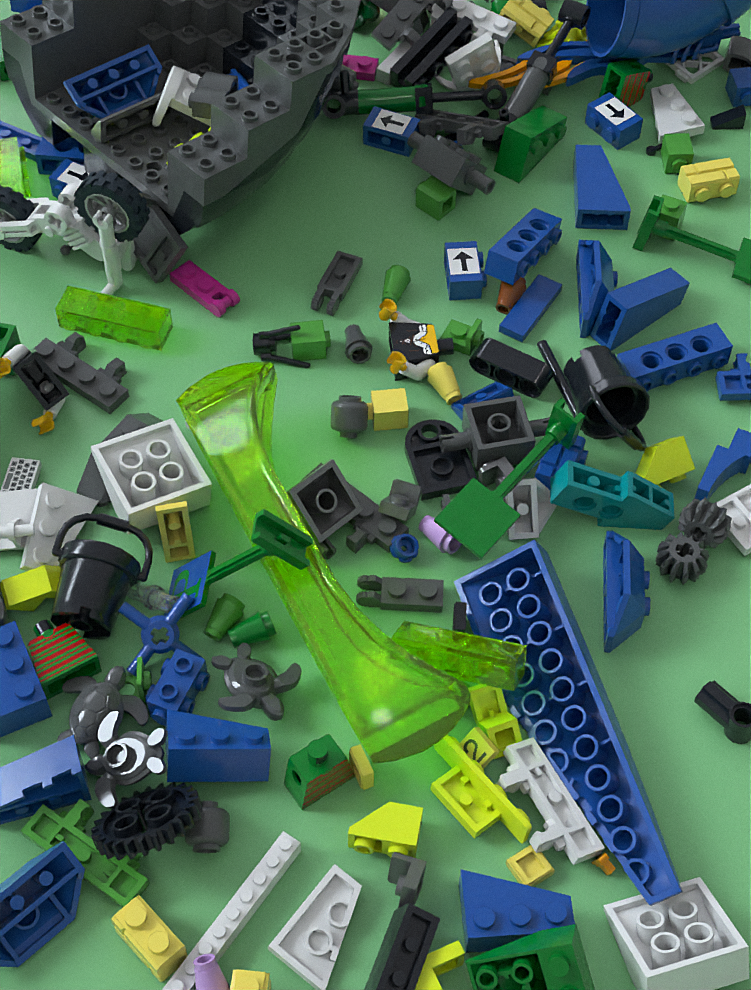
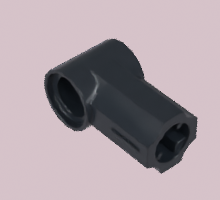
[694,680,751,744]

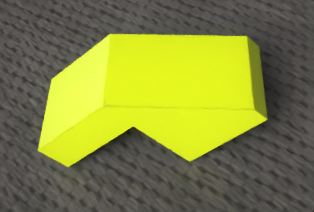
[0,565,61,611]
[466,678,522,759]
[415,940,465,990]

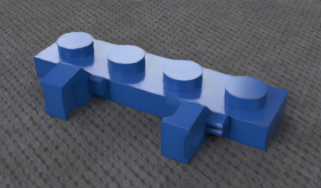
[715,353,751,401]

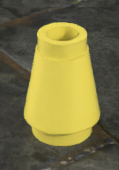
[427,362,462,405]

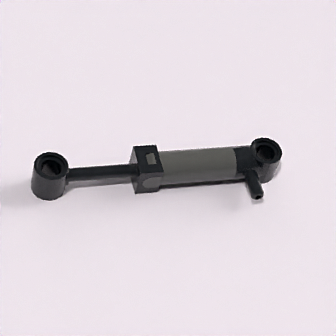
[482,0,591,153]

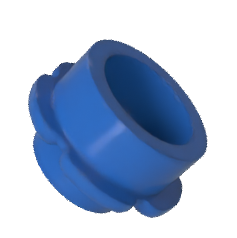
[390,534,419,563]

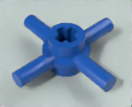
[118,592,203,677]

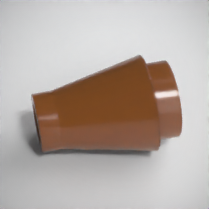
[495,277,526,314]

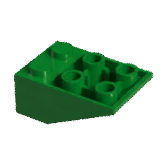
[465,924,595,990]

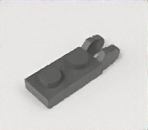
[311,251,363,316]
[356,575,444,613]

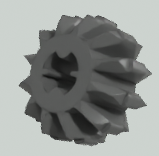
[678,498,732,549]
[655,532,709,585]

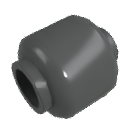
[331,395,368,438]
[185,801,230,853]

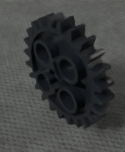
[91,782,203,860]

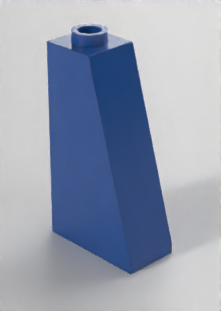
[573,145,631,230]
[590,268,690,351]

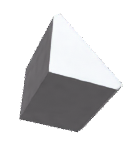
[286,459,363,543]

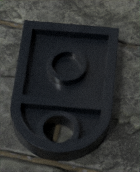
[405,419,478,501]

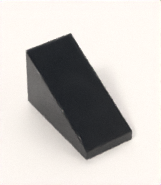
[710,104,746,130]

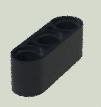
[469,338,554,398]

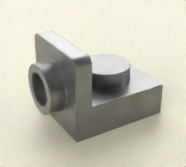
[479,456,514,487]
[378,479,422,521]
[387,852,427,908]

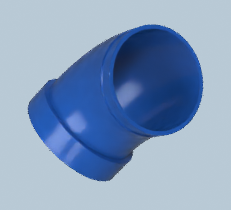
[585,0,751,59]

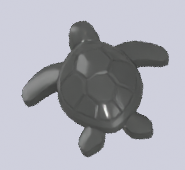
[211,643,302,721]
[57,666,149,759]
[85,711,168,809]

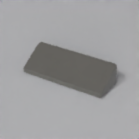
[91,92,162,143]

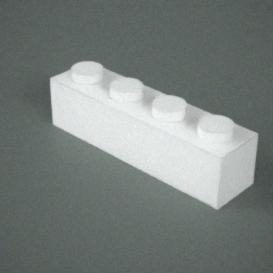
[376,40,412,85]

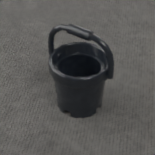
[563,345,650,451]
[50,513,153,640]

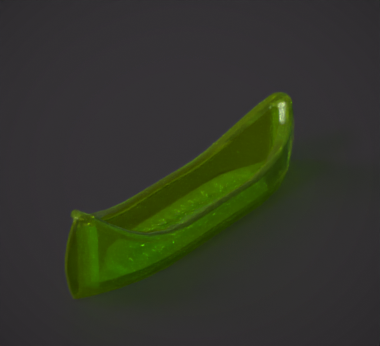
[176,362,471,764]

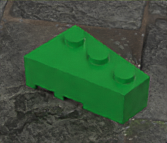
[494,105,567,183]

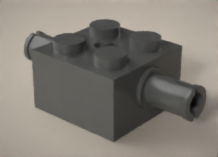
[407,131,496,195]
[439,395,550,471]

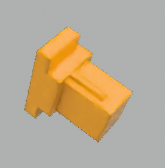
[591,853,616,875]

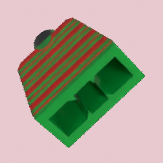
[598,59,653,107]
[28,620,102,700]
[284,734,355,810]

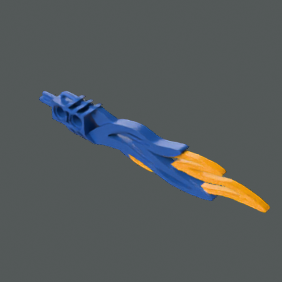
[468,23,741,89]

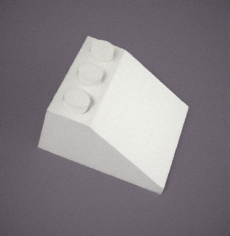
[91,418,212,535]
[603,877,749,990]

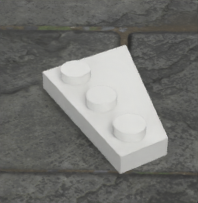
[650,83,705,144]
[20,482,98,571]
[268,864,362,990]

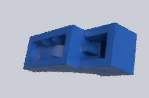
[695,428,751,501]

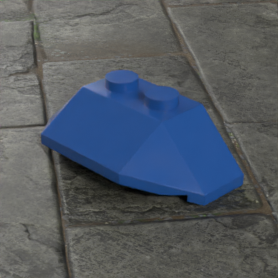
[63,44,162,119]
[576,240,618,338]
[603,531,650,653]
[0,841,85,967]

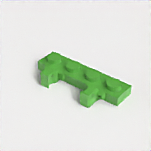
[21,799,150,908]

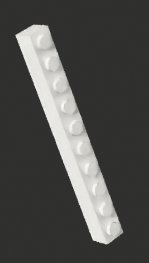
[162,831,301,990]

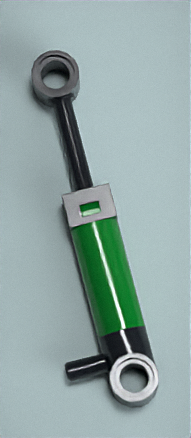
[322,70,507,119]

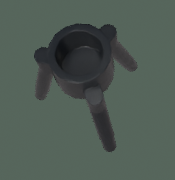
[253,325,311,368]

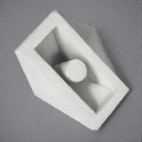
[505,478,557,540]

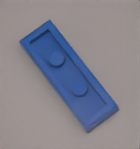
[499,274,562,343]

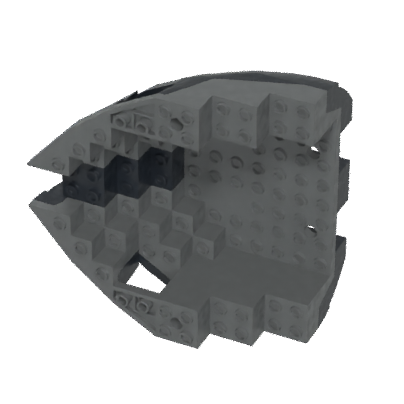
[0,0,361,235]

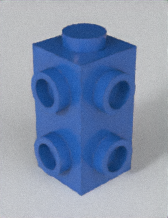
[146,648,210,726]

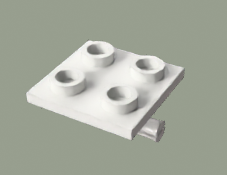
[0,488,38,551]

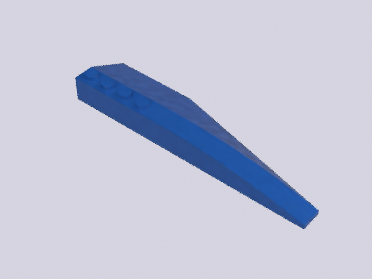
[454,539,683,906]

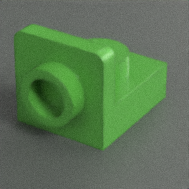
[440,318,485,356]

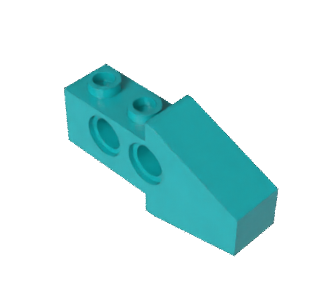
[550,460,675,530]

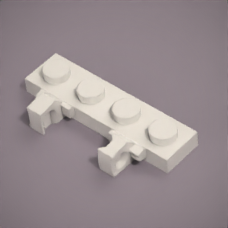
[426,0,517,44]
[496,737,605,865]

